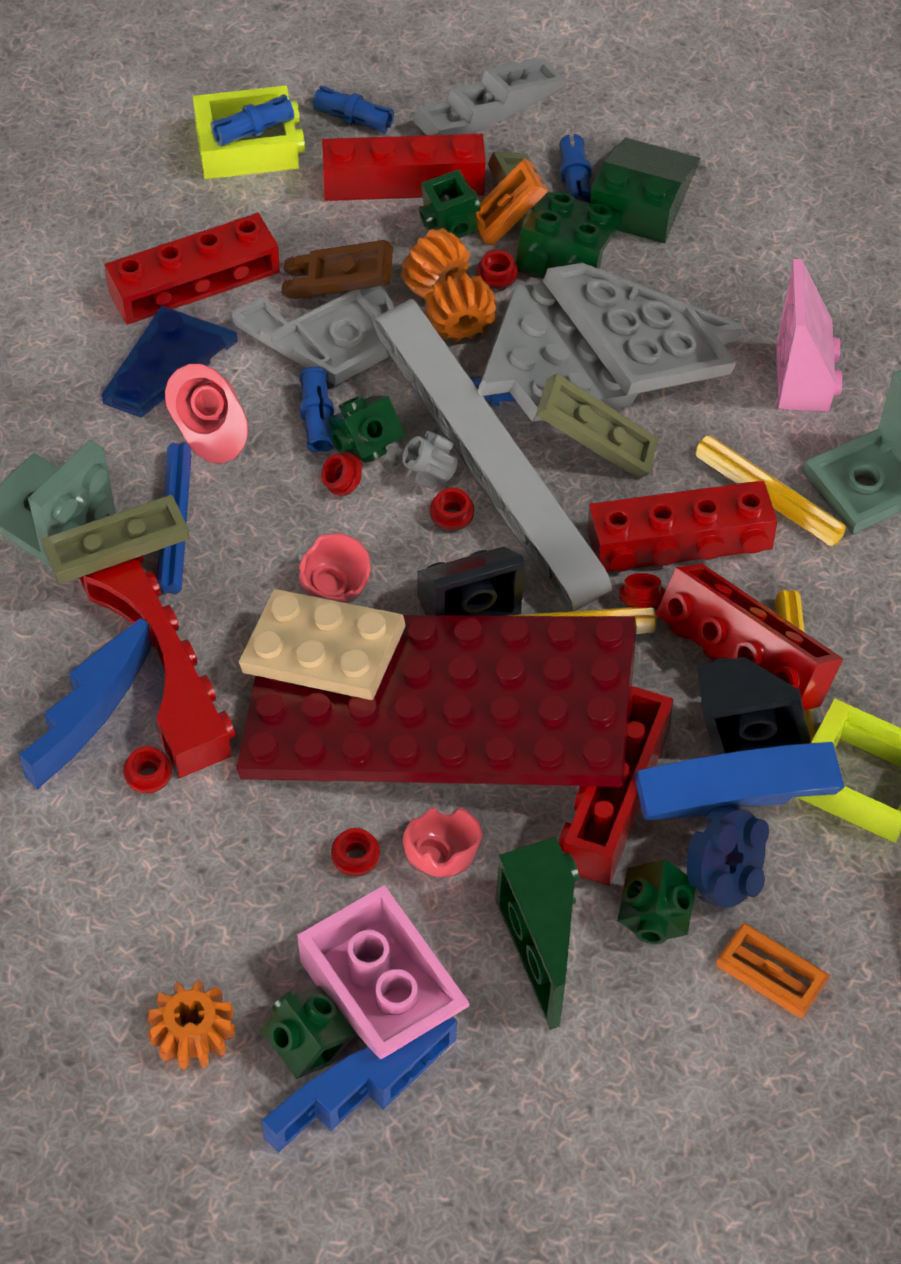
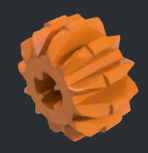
[400,228,471,299]
[425,272,496,344]
[147,978,235,1071]

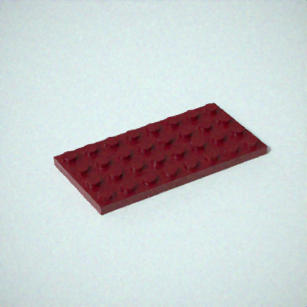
[236,615,637,787]

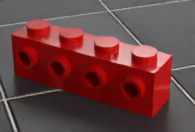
[322,134,486,201]
[104,212,280,325]
[587,480,778,572]
[655,563,843,711]
[558,686,673,886]

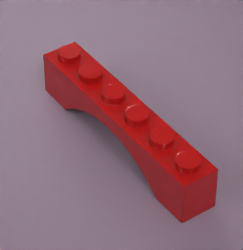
[79,555,235,778]

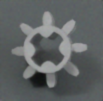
[403,431,458,489]

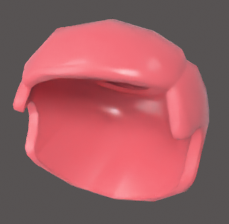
[299,533,371,604]
[402,807,483,878]

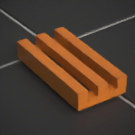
[476,158,549,245]
[716,922,830,1019]

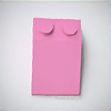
[776,259,842,412]
[297,885,469,1060]

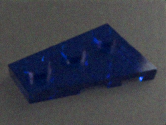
[102,306,238,418]

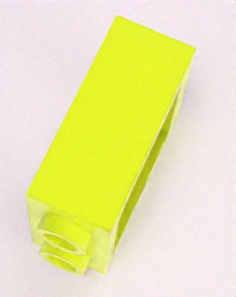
[192,85,305,179]
[796,699,901,843]

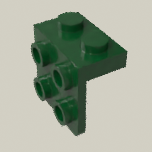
[516,192,623,279]

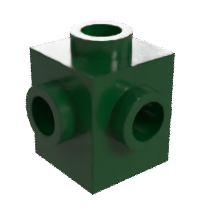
[419,169,481,238]
[328,396,406,462]
[617,859,696,944]
[261,986,356,1079]

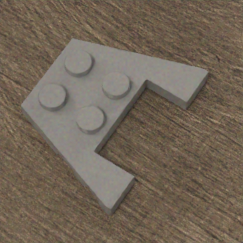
[232,286,394,385]

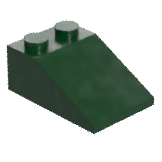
[590,138,700,244]
[496,837,579,1030]

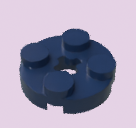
[686,806,769,908]

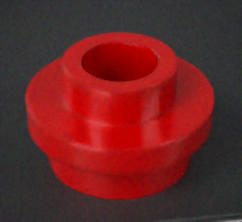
[477,250,518,289]
[321,452,362,497]
[430,488,474,530]
[619,573,665,608]
[123,746,172,793]
[331,828,380,876]

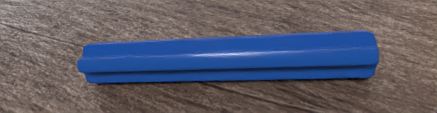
[157,442,192,594]

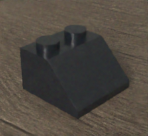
[417,546,525,616]
[697,657,811,755]

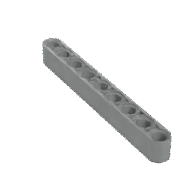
[373,299,612,611]

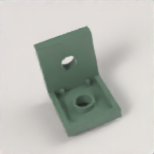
[803,369,901,534]
[0,439,116,567]

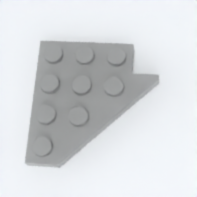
[543,263,743,396]
[477,283,638,422]

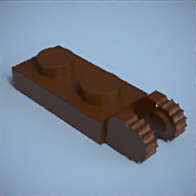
[281,240,393,299]

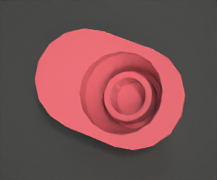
[165,364,248,463]

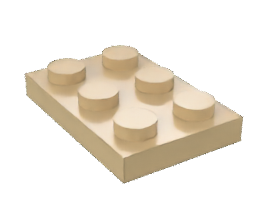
[239,589,406,700]

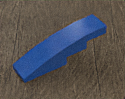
[19,618,152,789]
[634,742,845,820]
[262,1016,457,1153]

